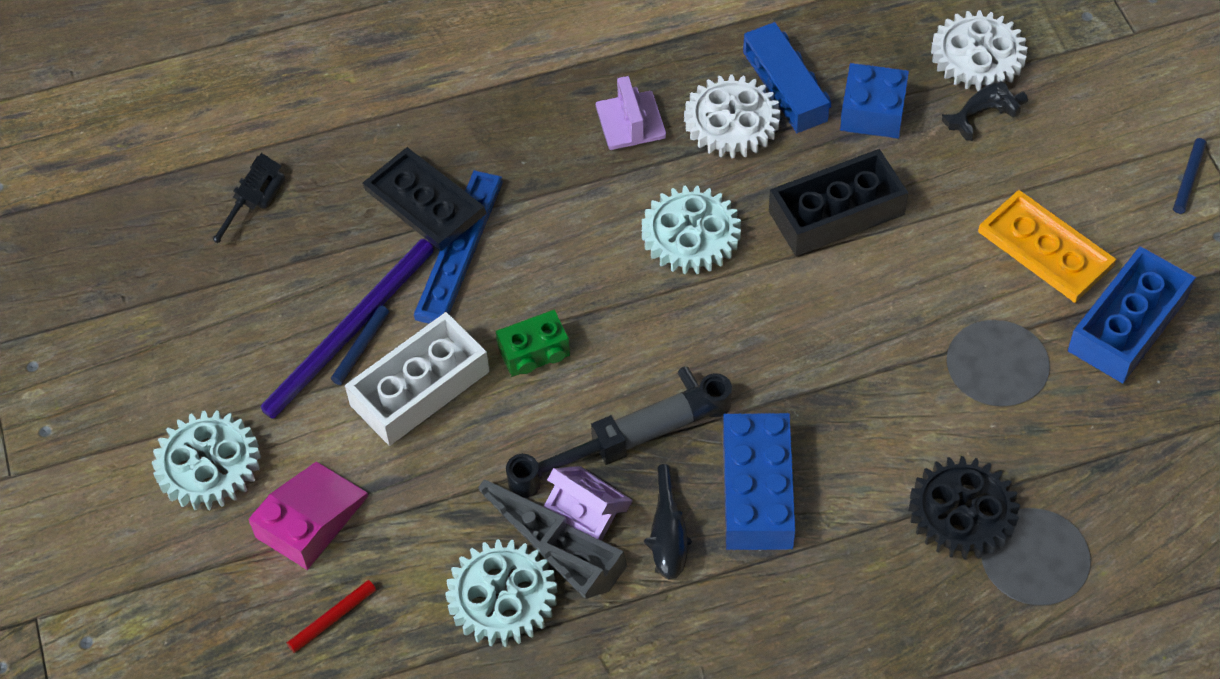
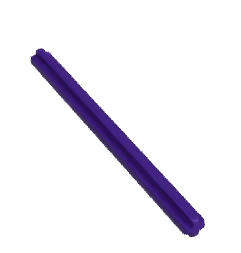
[261,239,434,419]

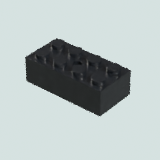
[769,149,908,256]

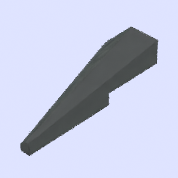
[478,479,627,599]

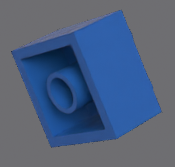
[840,63,909,139]

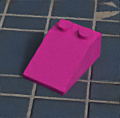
[248,462,369,570]

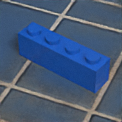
[743,22,831,133]

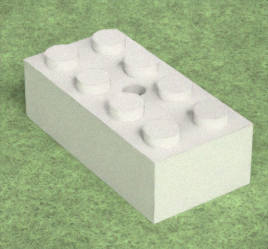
[345,312,489,446]

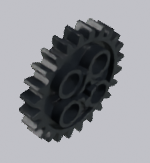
[908,456,1020,560]

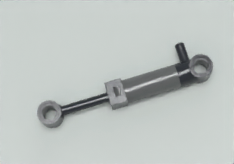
[506,366,732,498]

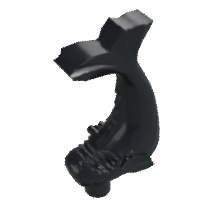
[942,81,1028,141]

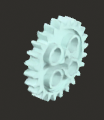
[642,186,741,274]
[152,410,261,510]
[446,539,557,647]

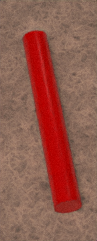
[286,580,376,653]

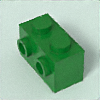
[496,309,570,377]

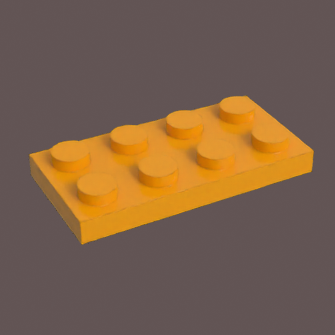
[978,190,1116,303]

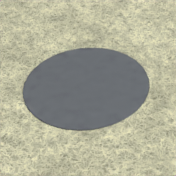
[947,320,1049,406]
[981,508,1090,605]

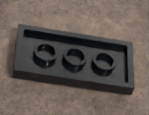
[362,147,487,251]

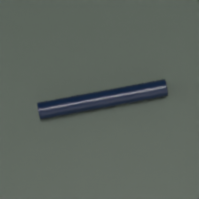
[1173,138,1207,214]
[331,306,390,385]

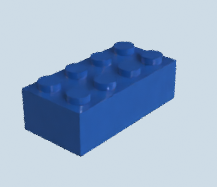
[1068,246,1196,384]
[723,413,795,550]

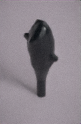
[644,464,692,580]

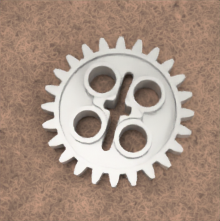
[931,10,1027,91]
[684,75,780,158]

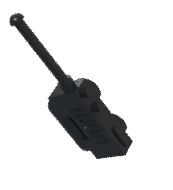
[213,152,285,243]

